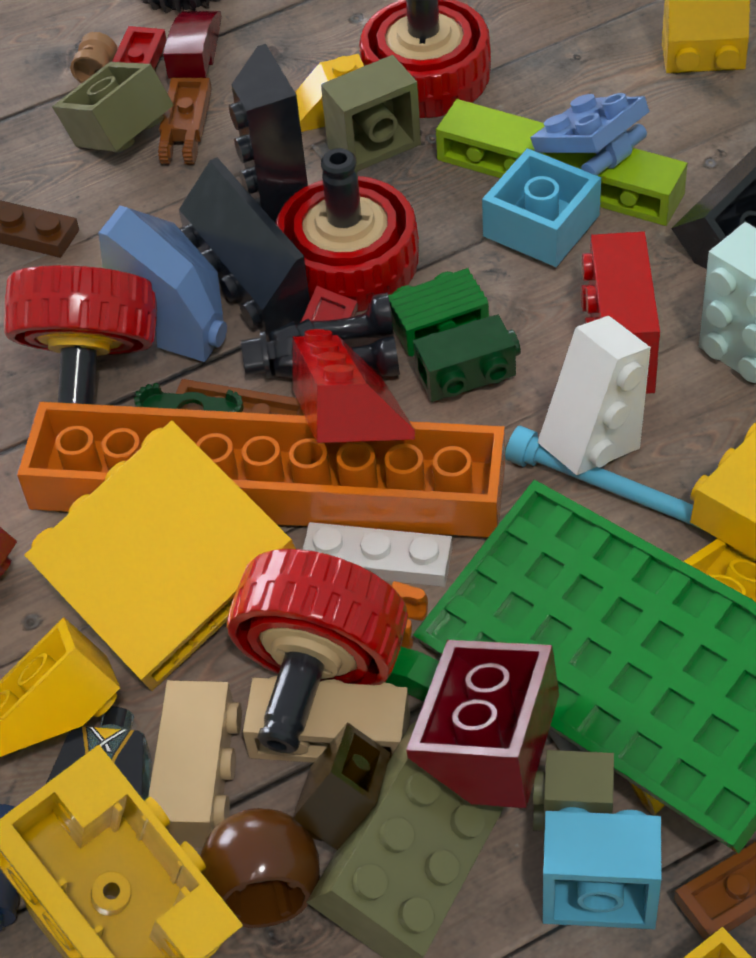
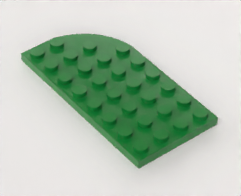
[413,479,756,854]

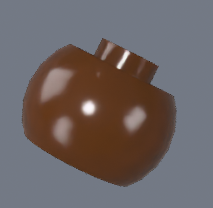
[200,808,320,928]

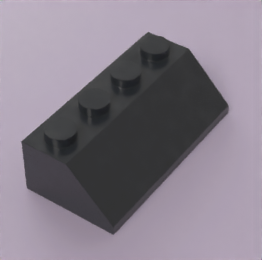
[229,44,308,222]
[671,146,756,269]
[179,157,310,336]

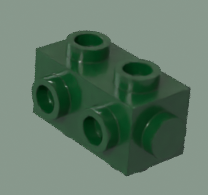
[413,314,521,402]

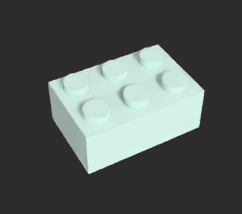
[699,222,756,384]

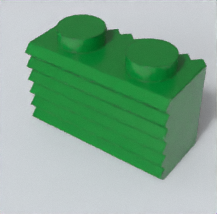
[388,268,489,357]

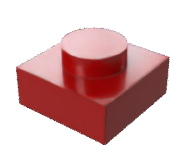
[301,286,359,341]

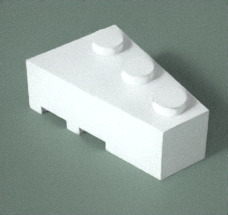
[537,316,651,475]

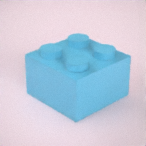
[482,148,601,267]
[543,807,662,929]

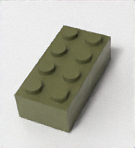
[306,721,504,958]

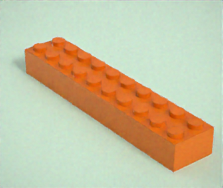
[17,402,505,537]

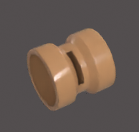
[70,32,118,83]

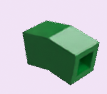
[385,646,439,702]

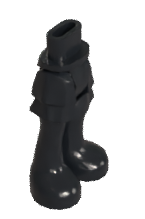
[241,292,400,378]

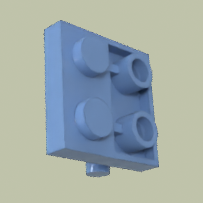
[530,93,650,176]

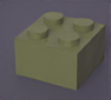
[321,55,421,172]
[52,62,174,153]

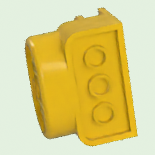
[0,745,243,958]

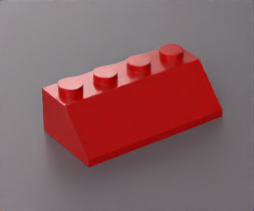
[293,329,415,443]

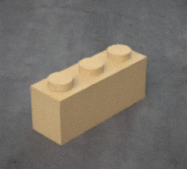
[243,676,410,763]
[148,680,242,847]

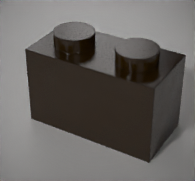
[292,722,390,850]

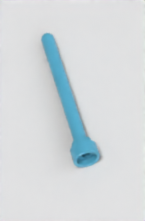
[505,425,701,529]

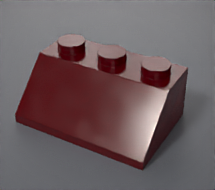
[406,640,559,808]

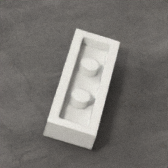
[303,522,452,587]

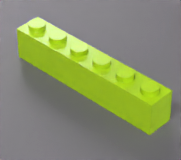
[436,99,688,226]

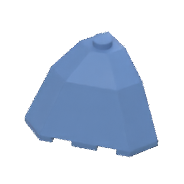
[98,206,227,362]

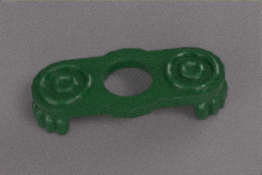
[134,383,244,412]

